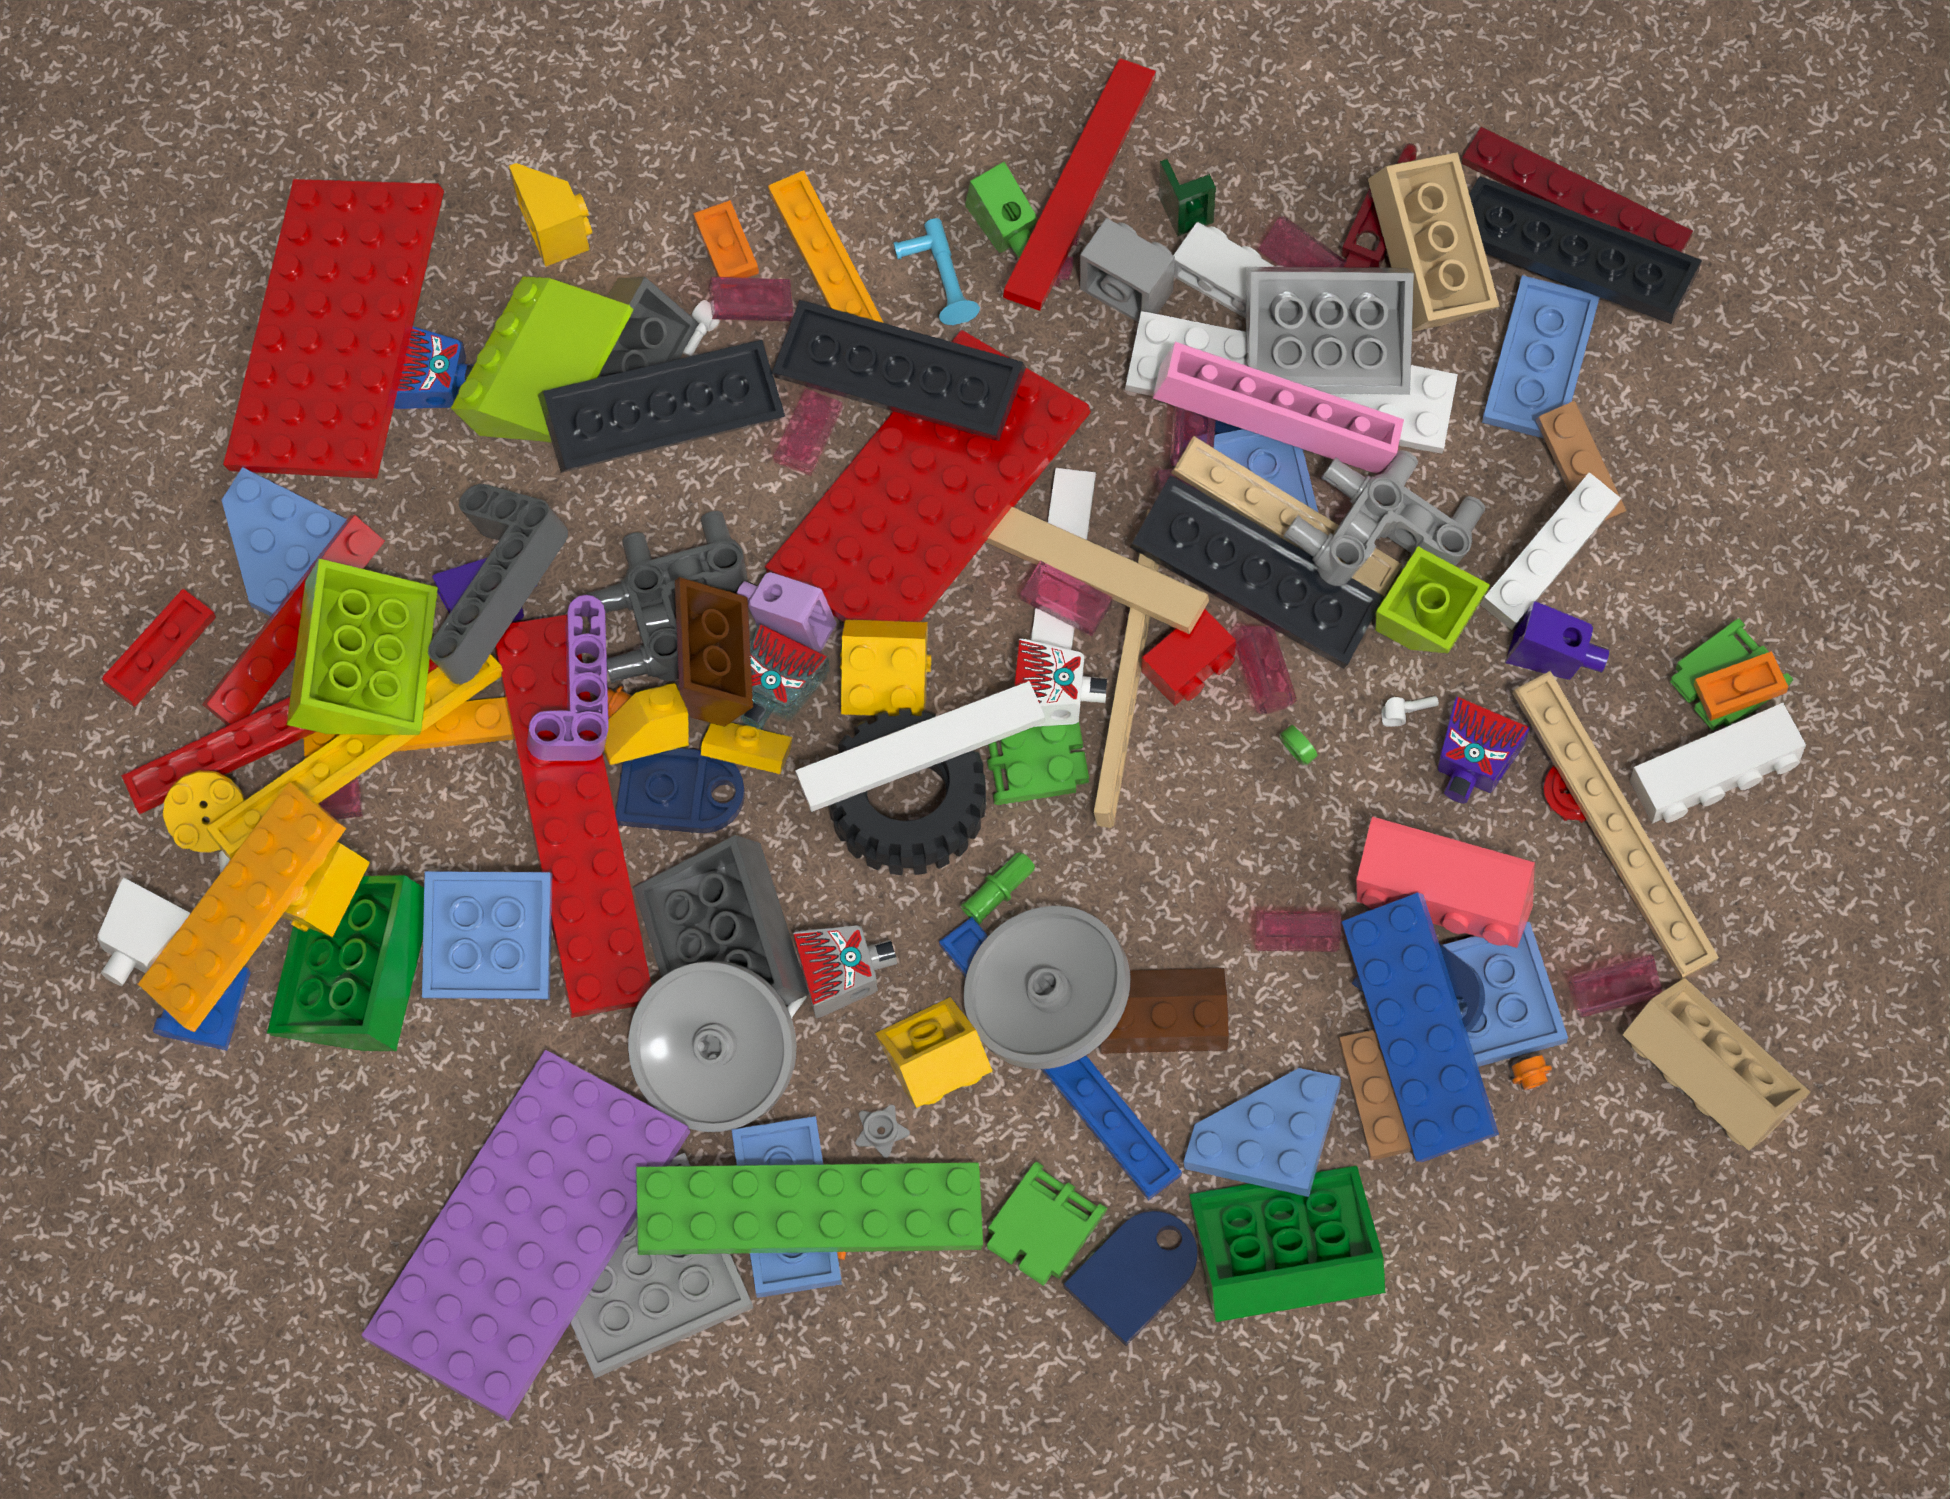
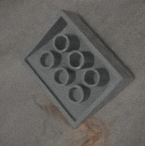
[633,835,809,1005]

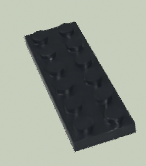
[1469,176,1702,324]
[772,300,1026,441]
[538,340,785,473]
[1130,475,1384,669]

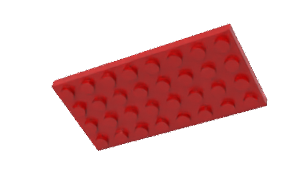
[223,179,444,479]
[765,330,1091,623]

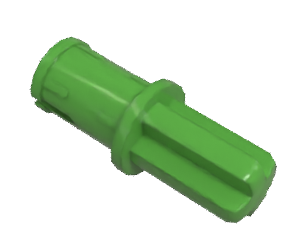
[961,852,1035,925]

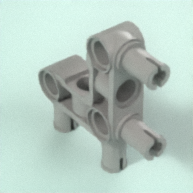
[1283,450,1485,586]

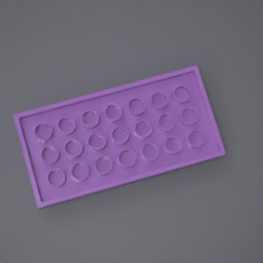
[361,1050,690,1421]

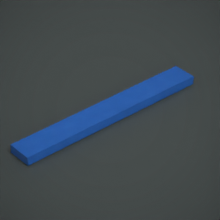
[939,917,1182,1201]

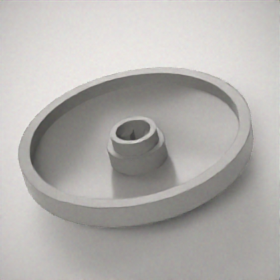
[964,906,1130,1069]
[628,961,797,1132]

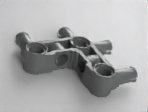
[586,511,748,684]

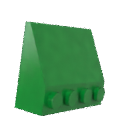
[267,875,424,1051]
[1189,1166,1386,1322]

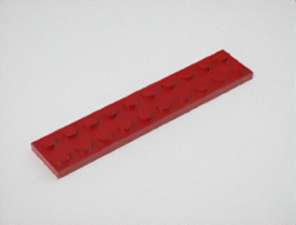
[494,615,652,1018]

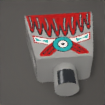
[793,925,897,1018]

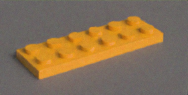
[138,782,346,1032]

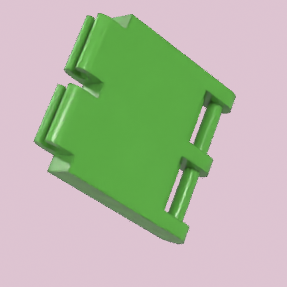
[1670,618,1793,731]
[987,722,1089,805]
[987,1161,1108,1286]

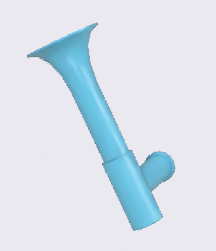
[893,218,980,325]

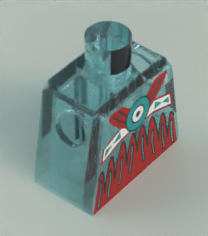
[741,624,830,730]

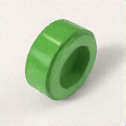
[1280,725,1318,766]

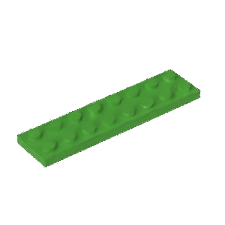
[636,1163,983,1255]

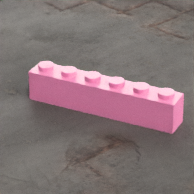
[1153,342,1404,475]

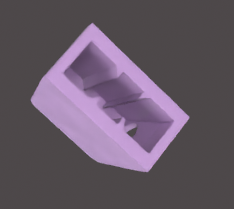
[737,572,837,656]

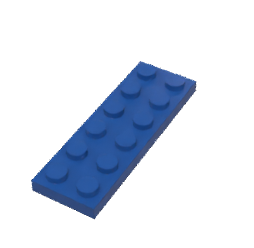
[1342,892,1499,1163]

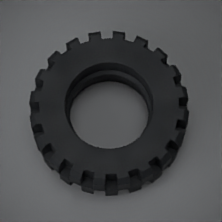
[829,708,986,875]

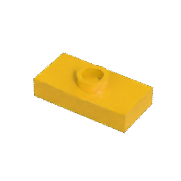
[701,723,792,774]

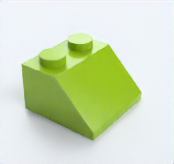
[1375,546,1490,653]

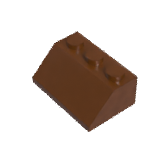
[675,577,753,727]
[1100,968,1229,1054]

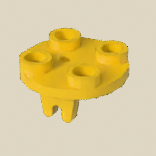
[163,770,245,853]

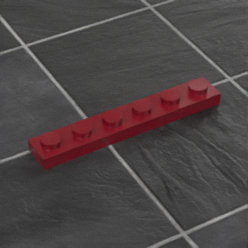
[1461,127,1693,252]

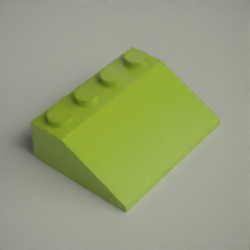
[451,277,634,442]
[287,559,438,735]

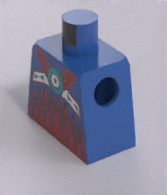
[394,327,474,409]

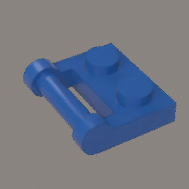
[153,967,251,1051]

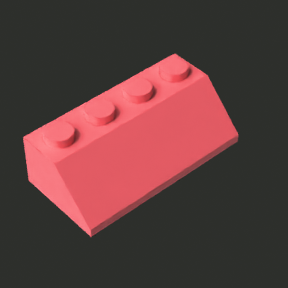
[1357,817,1535,948]

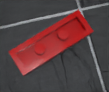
[101,589,216,708]

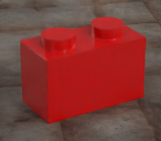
[1141,609,1236,706]

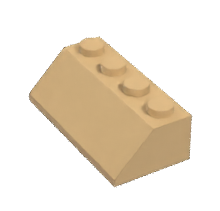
[1368,152,1499,332]
[1623,978,1810,1151]

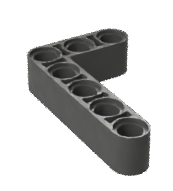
[428,484,568,684]

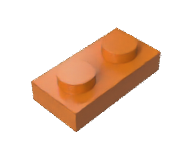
[693,200,759,287]
[1694,651,1789,721]

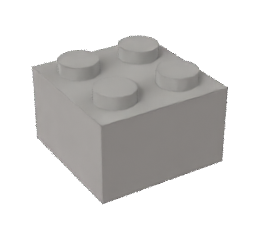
[1080,218,1175,323]

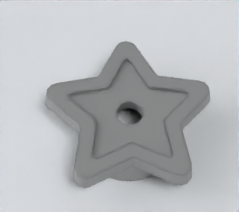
[855,1105,910,1158]

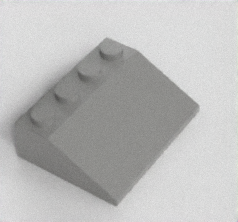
[1246,267,1414,395]

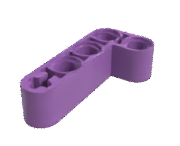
[527,595,608,761]

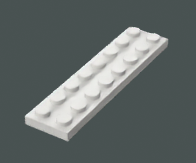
[1125,311,1458,454]

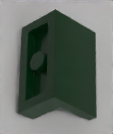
[1159,159,1216,237]

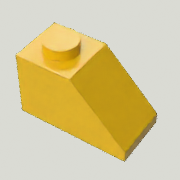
[604,683,689,765]

